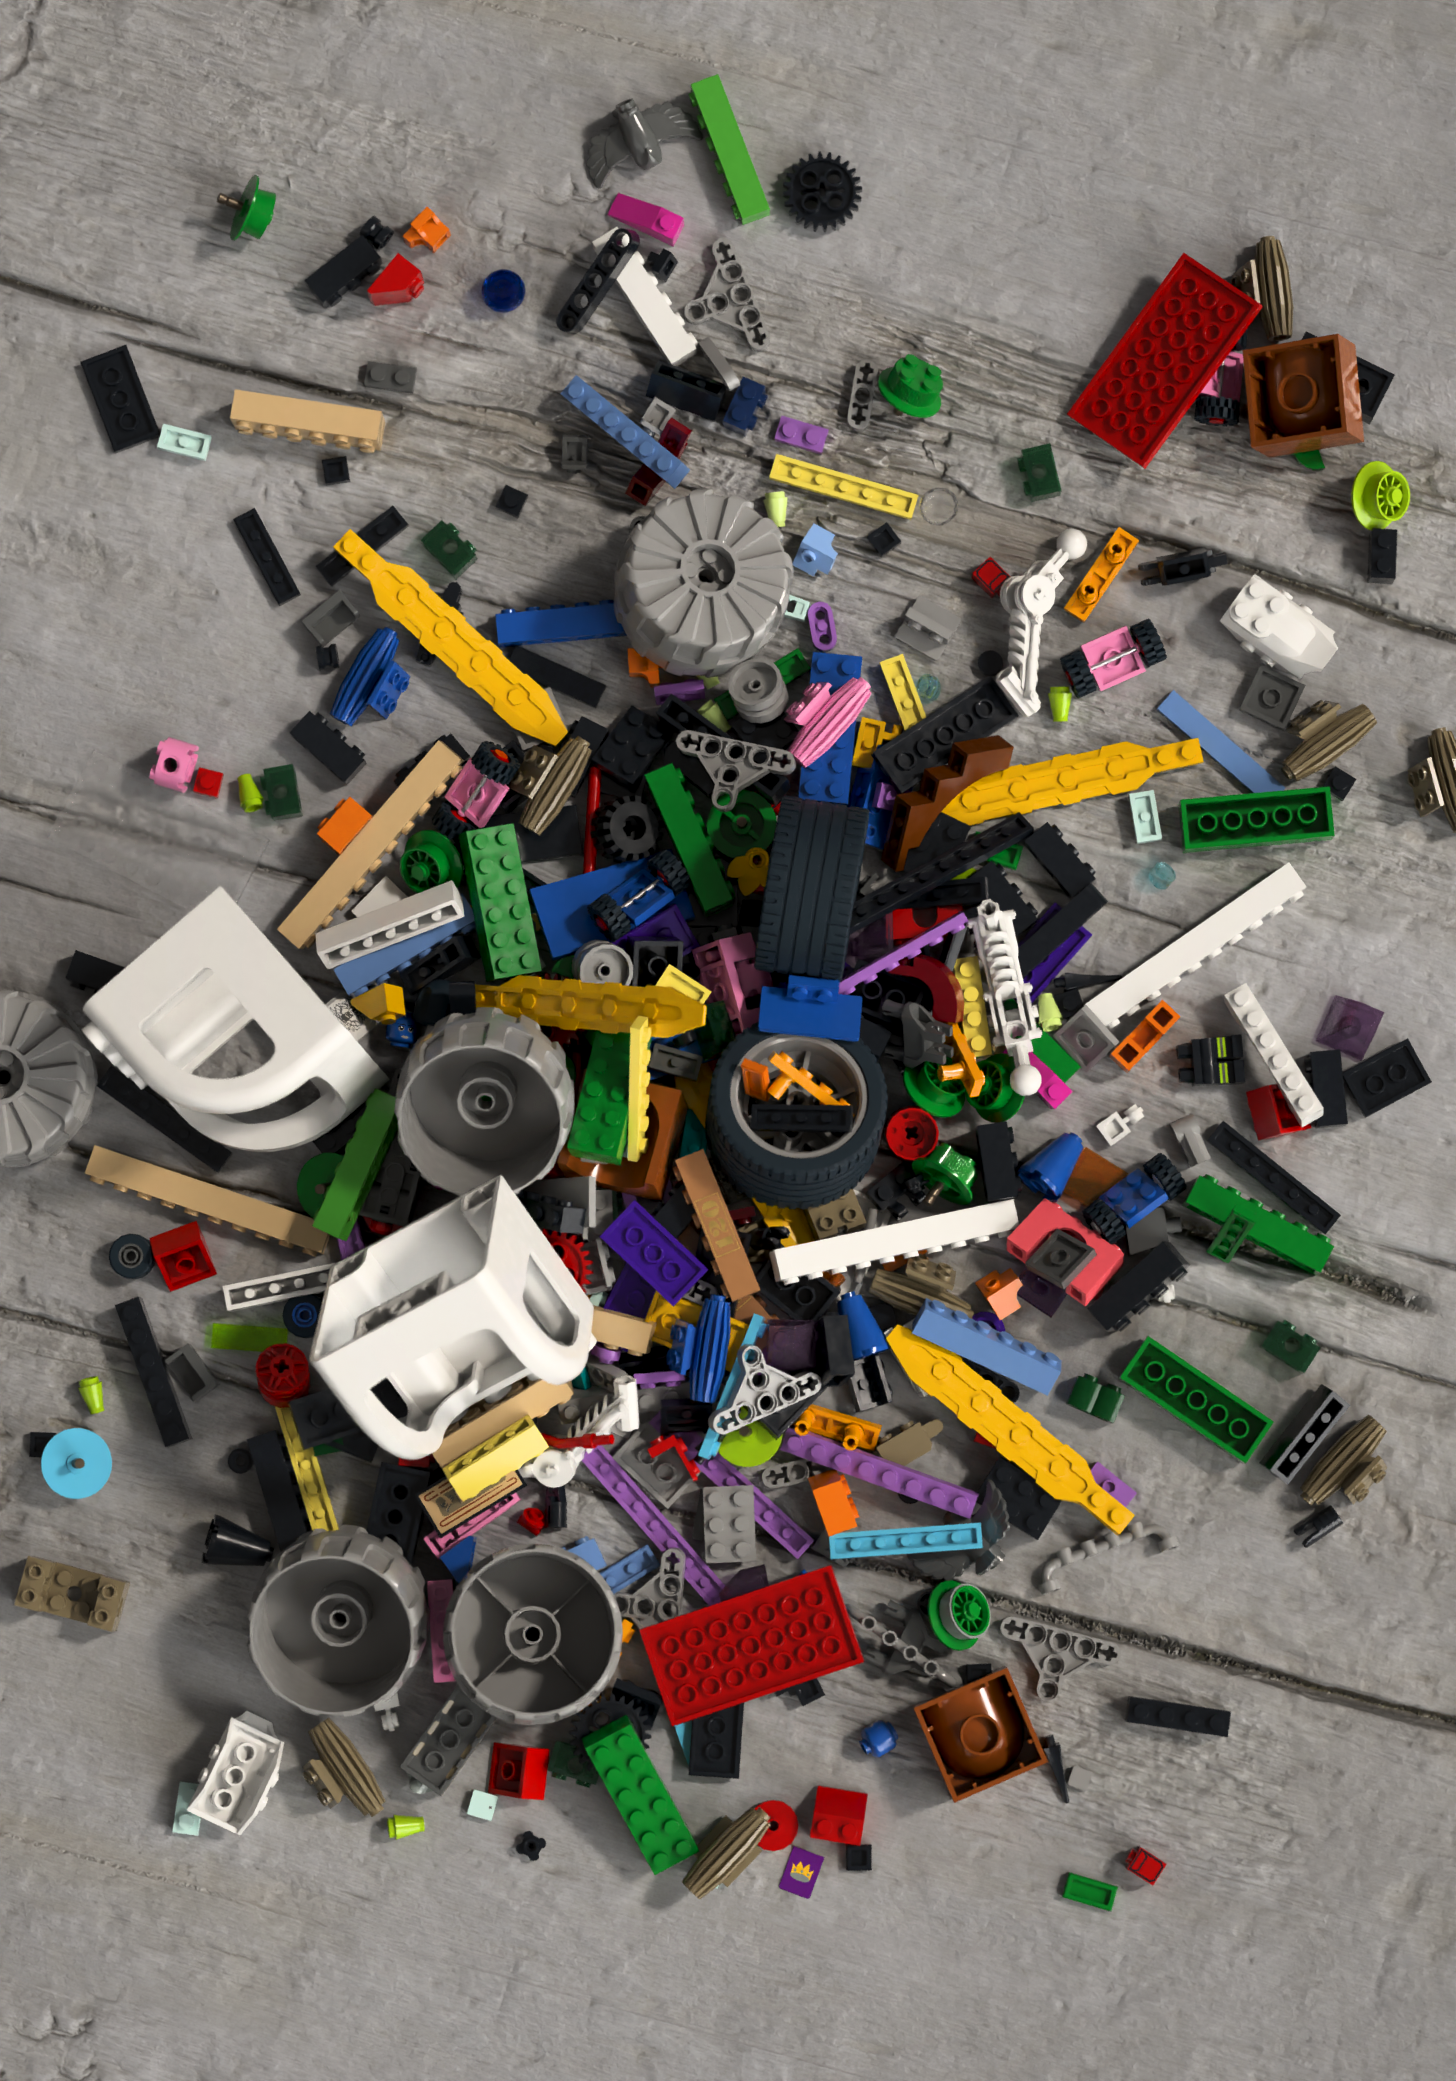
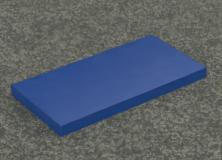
[529,849,695,961]

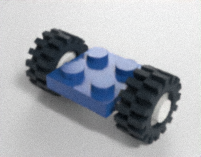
[1082,1153,1187,1244]

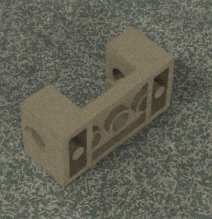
[14,1556,131,1632]

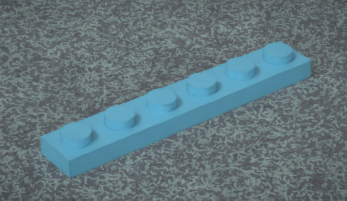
[698,1313,767,1460]
[829,1523,983,1560]

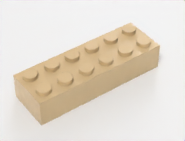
[230,389,386,453]
[432,1376,574,1468]

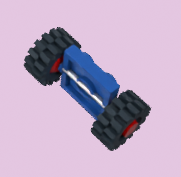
[587,849,691,942]

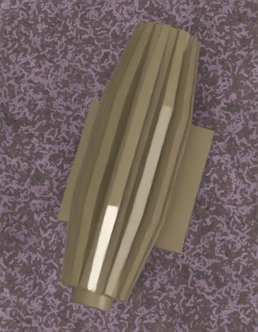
[1231,236,1294,342]
[1281,700,1377,782]
[1408,727,1456,833]
[508,736,592,836]
[868,1254,974,1319]
[1300,1415,1387,1505]
[302,1717,386,1817]
[682,1807,770,1899]

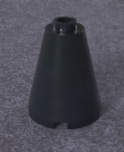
[201,1514,274,1566]

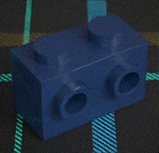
[723,377,768,437]

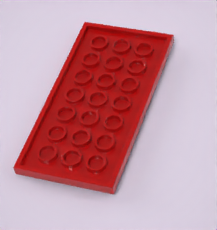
[1067,253,1263,469]
[639,1565,864,1726]

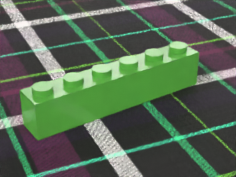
[688,74,770,225]
[313,1088,398,1241]

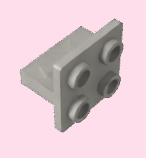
[895,595,961,661]
[578,1190,613,1242]
[581,1237,616,1296]

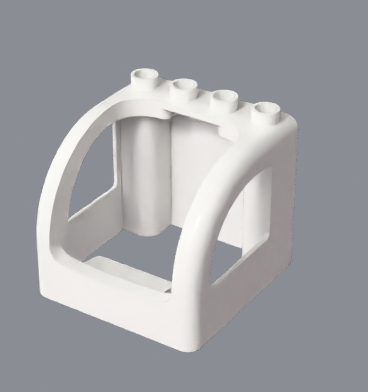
[82,886,390,1152]
[309,1175,597,1460]

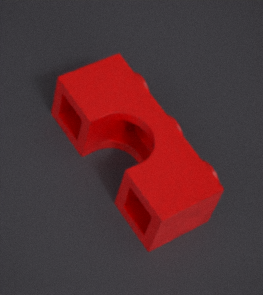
[887,906,962,946]

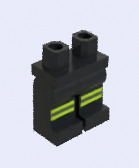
[1176,1034,1246,1087]

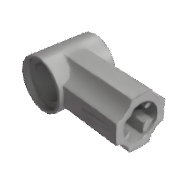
[1169,1113,1211,1167]

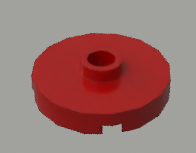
[754,1800,799,1851]

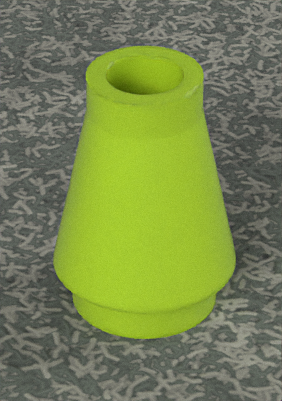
[1048,686,1072,722]
[237,774,264,813]
[78,1376,105,1415]
[387,1815,425,1840]

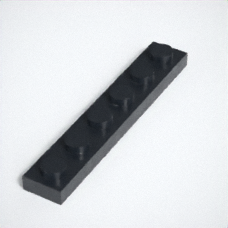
[97,1066,233,1173]
[1207,1121,1341,1235]

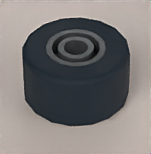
[109,1234,155,1279]

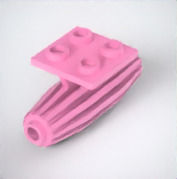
[784,677,871,768]

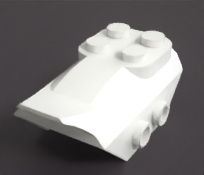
[1220,574,1338,679]
[187,1711,284,1835]

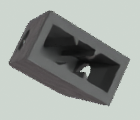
[1124,1208,1182,1256]

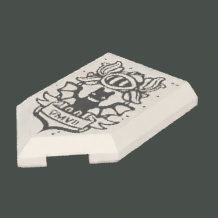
[325,992,378,1042]

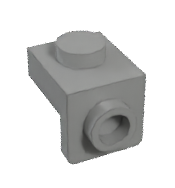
[639,397,676,437]

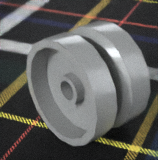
[728,658,789,723]
[572,940,633,986]

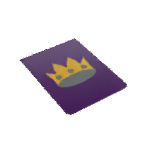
[779,1846,825,1899]

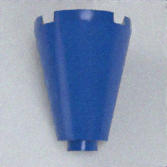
[1018,1132,1083,1202]
[837,1291,890,1361]

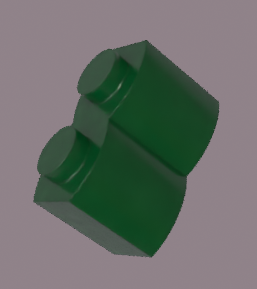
[1066,1373,1125,1424]

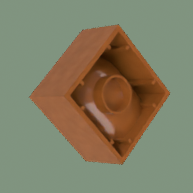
[1243,334,1364,458]
[557,1068,689,1202]
[912,1666,1048,1803]

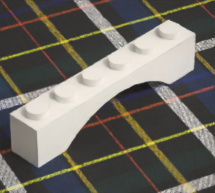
[1224,983,1324,1128]

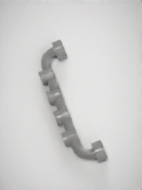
[1039,1522,1180,1595]
[844,1599,962,1692]

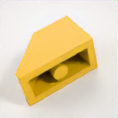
[350,983,406,1025]

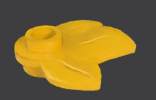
[727,847,769,896]

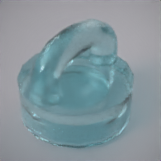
[916,674,941,701]
[1149,862,1176,890]

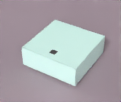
[467,1789,499,1821]

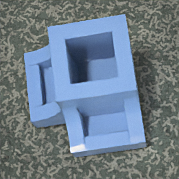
[793,523,838,577]

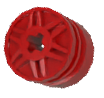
[885,1106,939,1160]
[256,1343,311,1408]

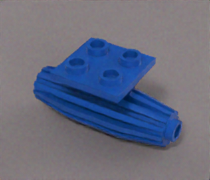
[330,627,411,727]
[666,1294,730,1403]

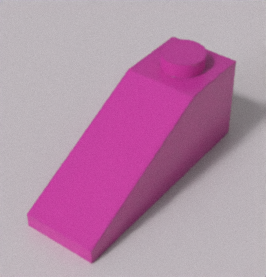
[607,193,684,247]
[1002,1038,1073,1109]

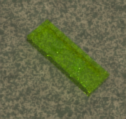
[211,1323,289,1352]

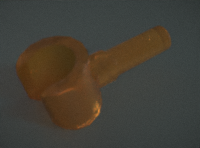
[822,1271,846,1287]

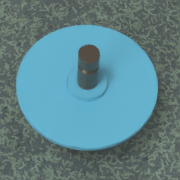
[41,1428,112,1499]

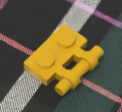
[852,717,903,768]

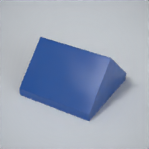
[440,1536,477,1583]

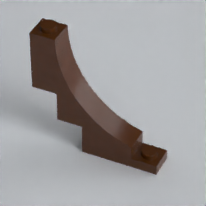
[881,735,1014,872]

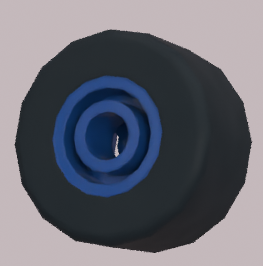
[282,1294,323,1339]

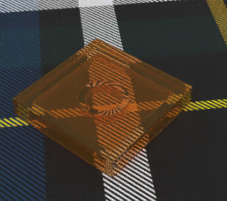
[1063,1147,1128,1207]

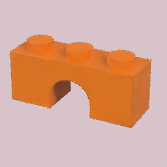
[1109,999,1181,1073]

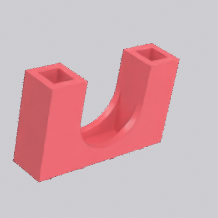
[1006,1198,1124,1306]

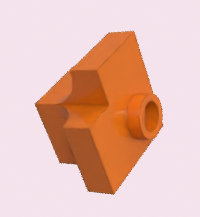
[403,207,451,253]
[627,648,663,688]
[975,1268,1023,1320]

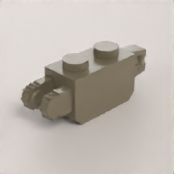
[872,1419,943,1466]

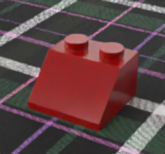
[367,253,425,306]
[1246,1084,1311,1140]
[149,1221,217,1292]
[488,1742,550,1800]
[810,1785,868,1846]

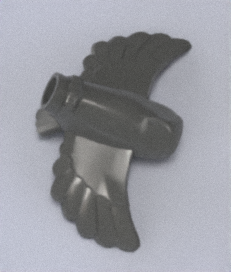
[586,98,703,189]
[907,1479,1010,1581]

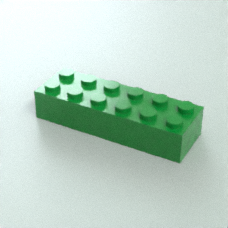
[645,763,735,918]
[1178,786,1335,853]
[458,823,542,982]
[567,1030,652,1166]
[1182,1174,1334,1275]
[1118,1336,1274,1464]
[582,1714,699,1875]

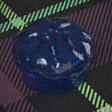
[481,269,525,313]

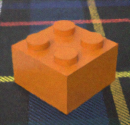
[317,797,373,856]
[808,1469,859,1537]

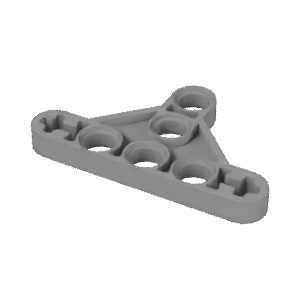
[684,238,770,352]
[676,730,796,812]
[708,1344,822,1434]
[614,1547,686,1629]
[1000,1616,1121,1701]

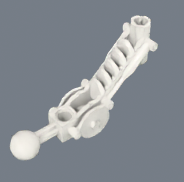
[996,528,1087,717]
[966,899,1042,1096]
[518,1376,640,1488]

